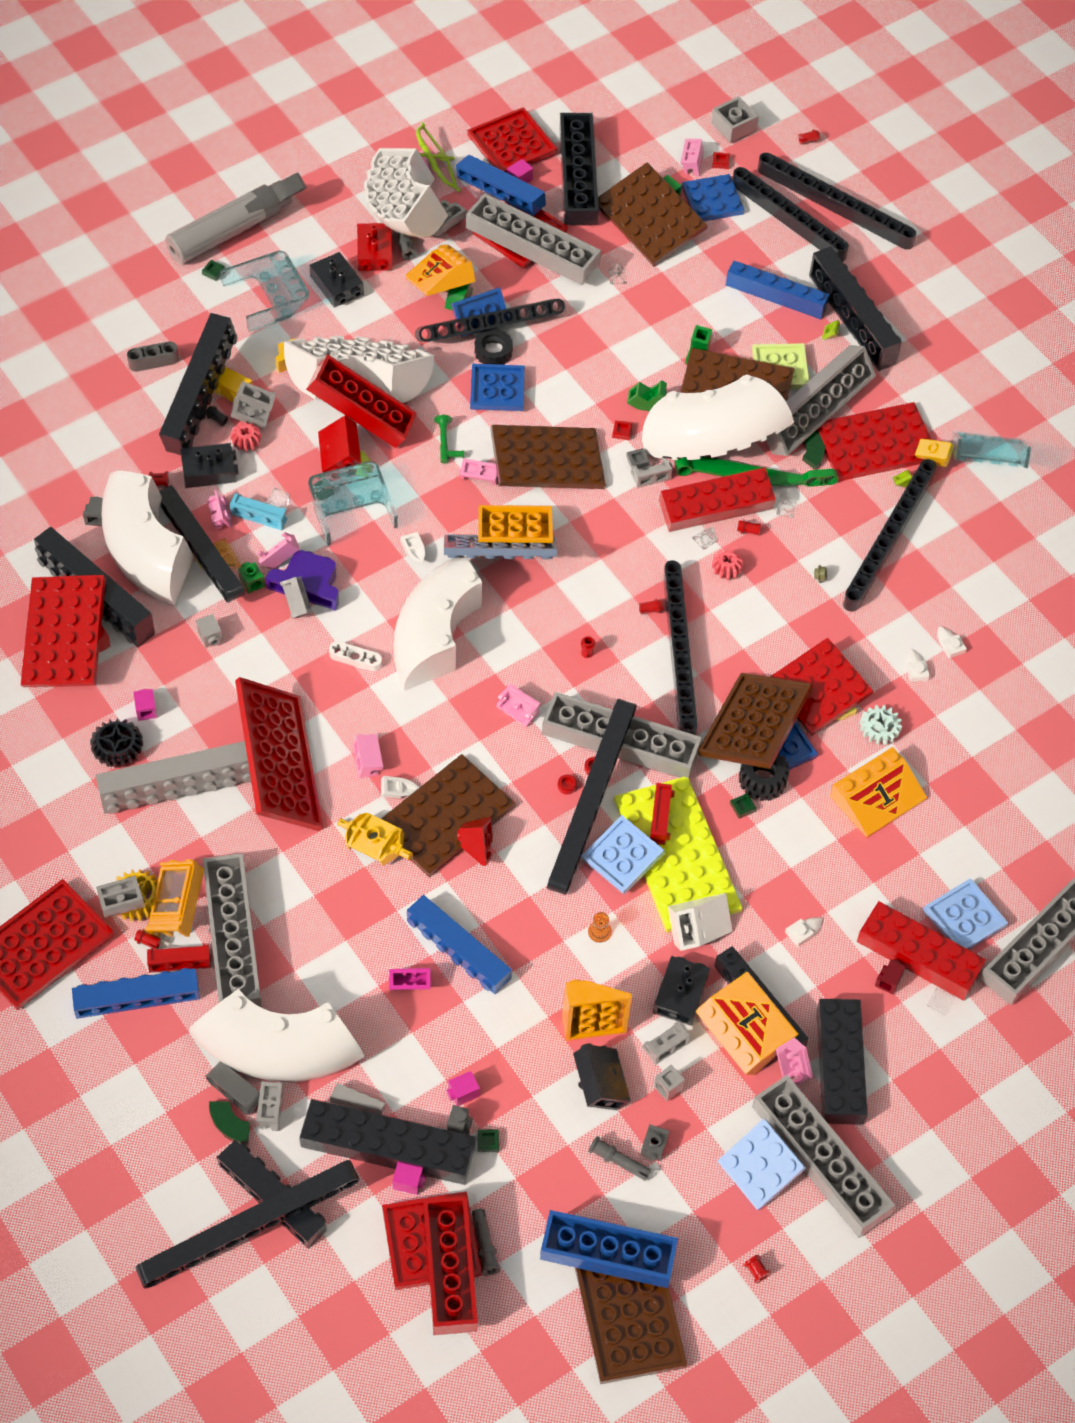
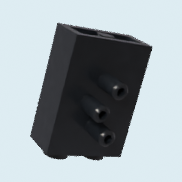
[310,252,364,308]
[180,443,239,488]
[653,956,710,1026]
[573,1043,631,1111]

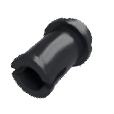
[206,406,228,426]

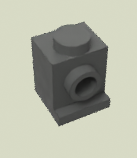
[83,496,103,526]
[447,1105,473,1135]
[640,1124,669,1161]

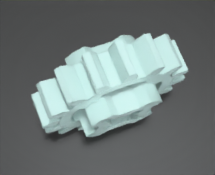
[860,705,902,745]

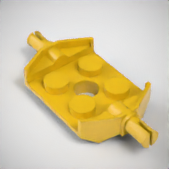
[337,812,413,866]

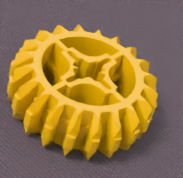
[116,869,162,922]

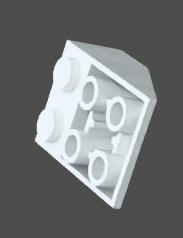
[668,893,732,951]

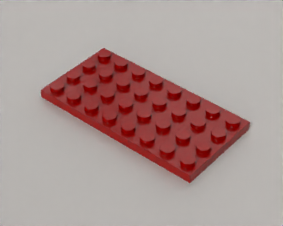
[235,677,323,831]

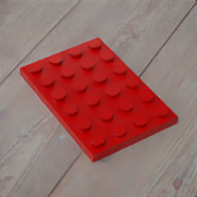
[817,402,932,482]
[20,575,106,687]
[0,879,114,1010]

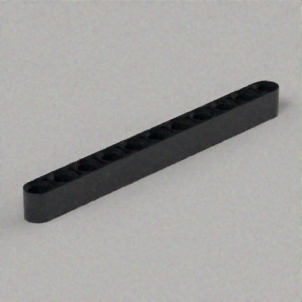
[758,152,916,250]
[843,459,937,612]
[663,560,698,735]
[547,698,637,895]
[135,1160,360,1289]

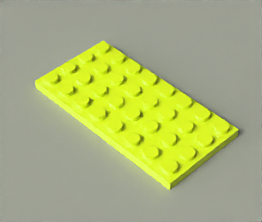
[614,777,742,933]

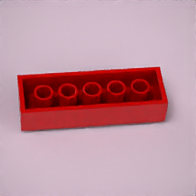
[306,354,417,448]
[659,467,776,532]
[856,901,986,1001]
[423,1196,478,1336]

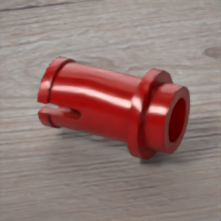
[798,129,820,144]
[737,519,761,535]
[638,598,663,615]
[581,636,595,658]
[134,929,162,950]

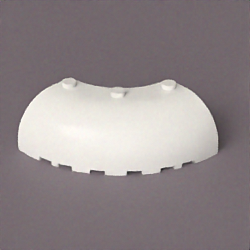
[364,148,448,238]
[284,336,434,403]
[642,374,794,460]
[101,471,194,606]
[393,555,482,691]
[188,989,364,1082]

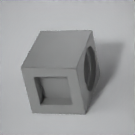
[195,614,223,648]
[654,1065,685,1102]

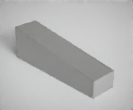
[330,1083,385,1115]

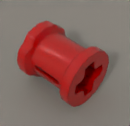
[149,471,169,487]
[743,1254,771,1284]

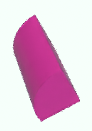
[389,968,431,990]

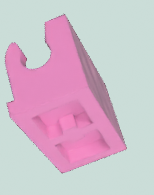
[680,139,704,176]
[460,458,498,485]
[257,532,300,569]
[496,683,540,727]
[353,734,383,778]
[776,1037,813,1085]

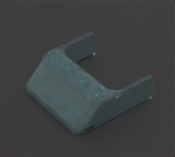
[220,251,309,332]
[952,431,1031,469]
[308,461,398,546]

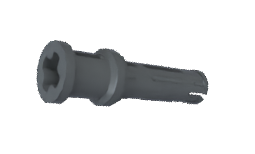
[397,232,417,260]
[588,1136,652,1181]
[472,1208,501,1276]

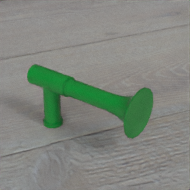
[434,414,464,464]

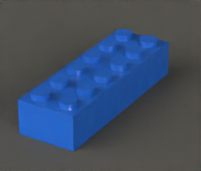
[540,1210,678,1288]

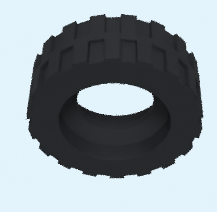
[474,328,513,365]

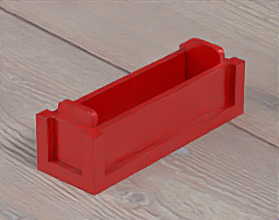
[650,783,675,845]
[147,944,211,973]

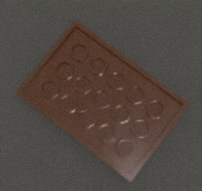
[598,162,708,267]
[681,348,794,401]
[490,424,606,489]
[697,673,812,769]
[381,754,515,877]
[574,1267,687,1385]

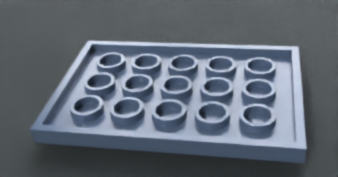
[444,534,557,559]

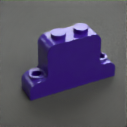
[266,550,339,611]

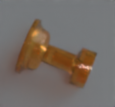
[588,912,612,943]

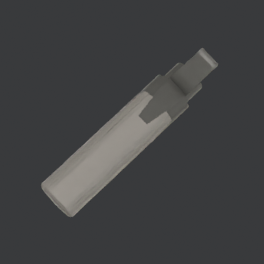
[165,172,307,264]

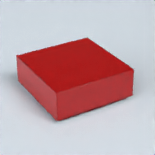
[712,152,730,169]
[612,420,633,440]

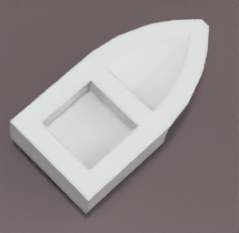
[400,532,425,564]
[938,626,967,659]
[906,649,929,682]
[381,776,420,799]
[785,917,823,947]

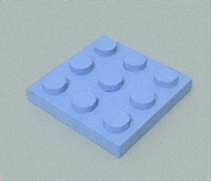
[581,815,665,895]
[923,878,1008,950]
[718,1119,806,1210]

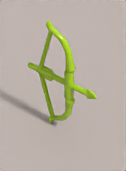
[416,122,461,192]

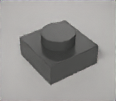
[626,448,649,470]

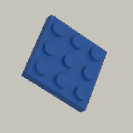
[682,174,744,221]
[470,364,525,411]

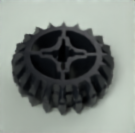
[90,717,143,768]

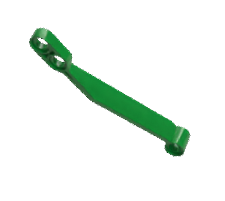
[674,456,839,487]

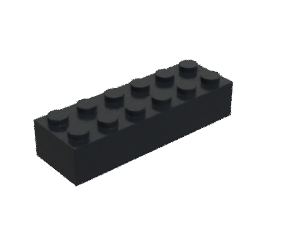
[816,999,868,1125]

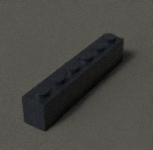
[217,1140,327,1249]

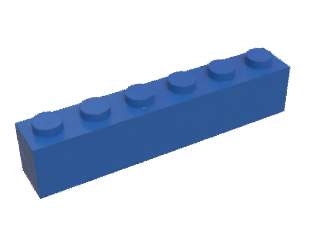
[456,154,546,216]
[725,260,829,320]
[407,894,512,994]
[71,968,200,1019]

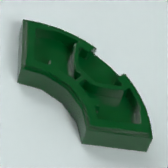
[802,430,825,470]
[209,1101,250,1145]

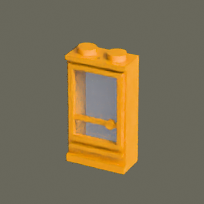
[145,859,204,938]

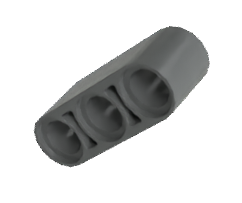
[127,341,179,372]
[205,1061,260,1115]

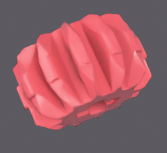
[230,422,261,452]
[711,549,743,580]

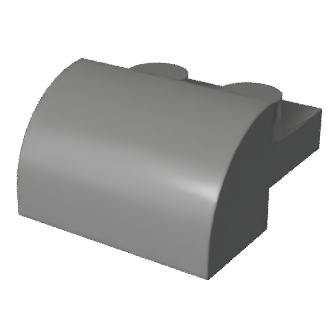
[433,200,467,236]
[230,381,276,430]
[96,876,145,918]

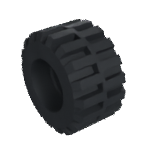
[739,752,790,801]

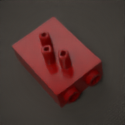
[357,223,392,271]
[318,415,361,479]

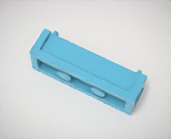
[230,493,287,531]

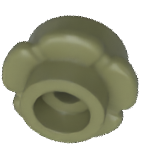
[814,565,827,583]

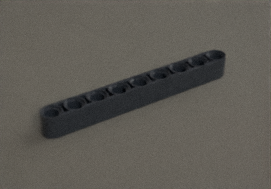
[732,167,849,262]
[415,298,565,342]
[159,485,245,603]

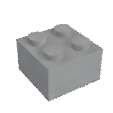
[711,96,759,143]

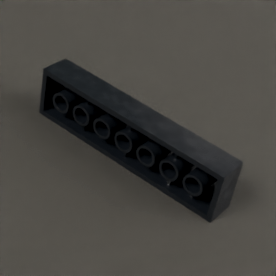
[559,113,599,225]
[809,246,902,371]
[159,313,238,455]
[34,526,155,647]
[299,1099,476,1185]

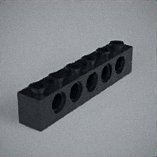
[714,946,808,1047]

